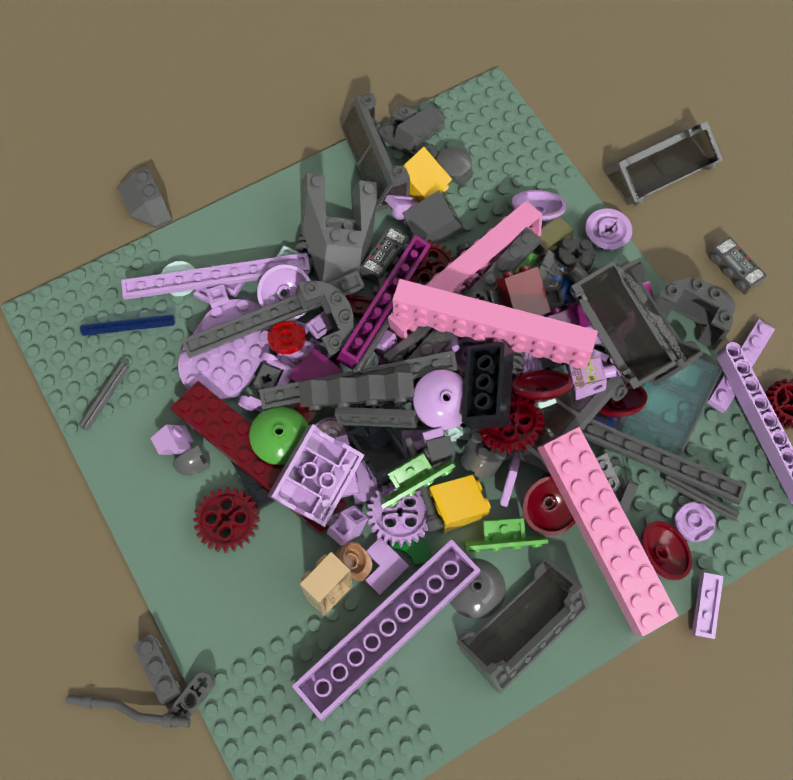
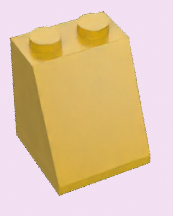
[397,147,452,202]
[429,475,491,534]

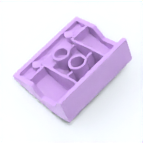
[268,424,364,527]

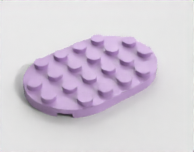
[178,299,274,400]

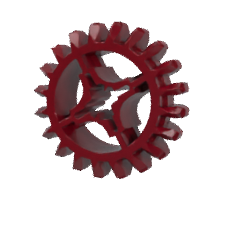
[765,379,793,430]

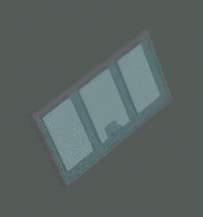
[616,342,723,475]

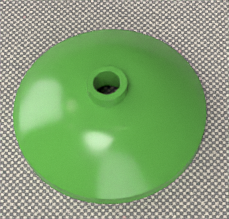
[249,406,308,465]

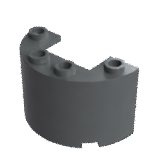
[647,278,733,350]
[295,281,353,360]

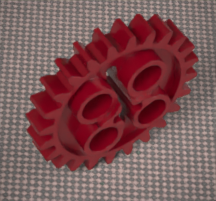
[409,241,456,285]
[479,395,545,455]
[193,487,260,553]

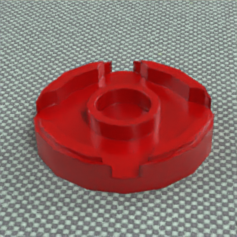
[267,321,306,355]

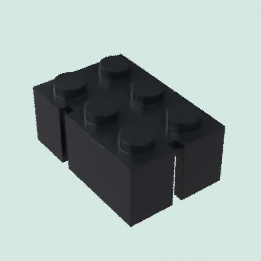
[347,426,411,489]

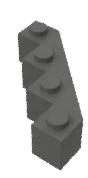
[299,372,414,411]

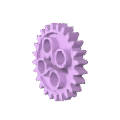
[367,482,429,547]

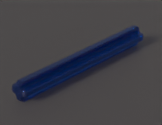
[80,315,175,336]

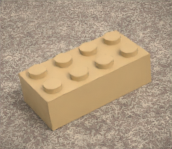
[300,552,353,616]

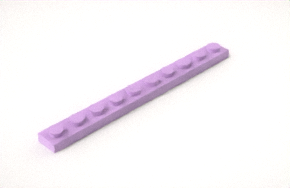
[121,253,310,300]

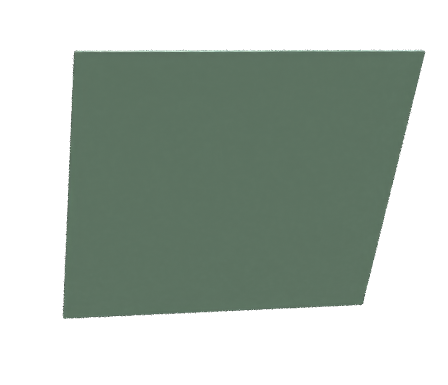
[1,67,793,780]

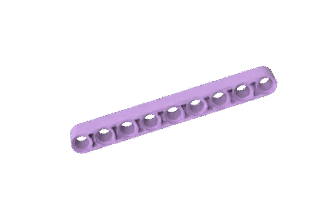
[717,342,793,504]

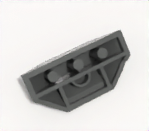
[117,165,172,228]

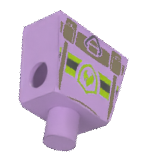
[567,356,617,400]

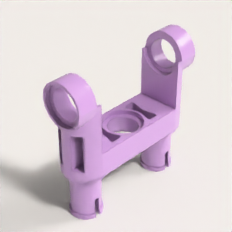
[238,352,295,412]

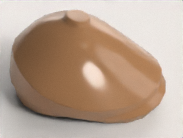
[336,542,372,581]

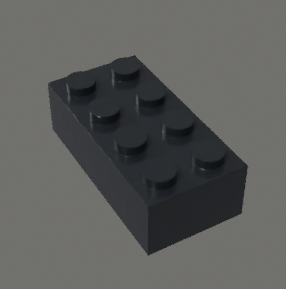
[461,342,514,430]

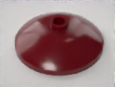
[512,370,573,402]
[588,380,648,417]
[522,475,576,536]
[641,521,692,581]

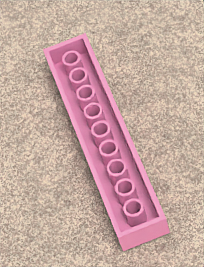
[388,201,542,343]
[393,279,598,368]
[537,427,678,636]

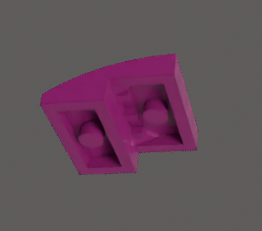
[288,348,344,383]

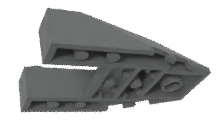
[300,173,377,283]

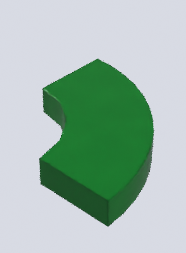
[390,536,433,566]

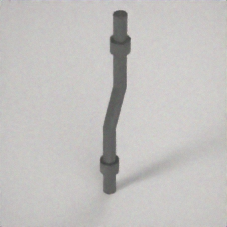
[66,695,191,728]

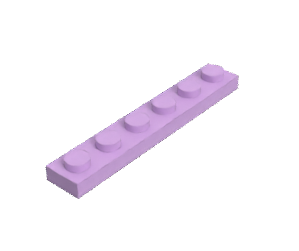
[707,319,775,413]

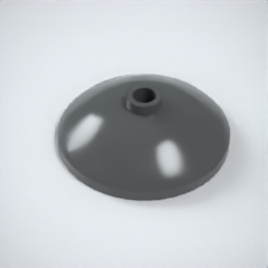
[450,559,506,619]

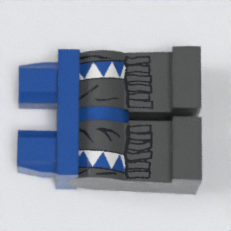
[532,250,574,306]

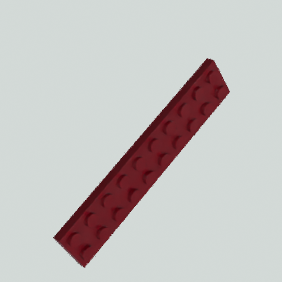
[170,381,348,535]

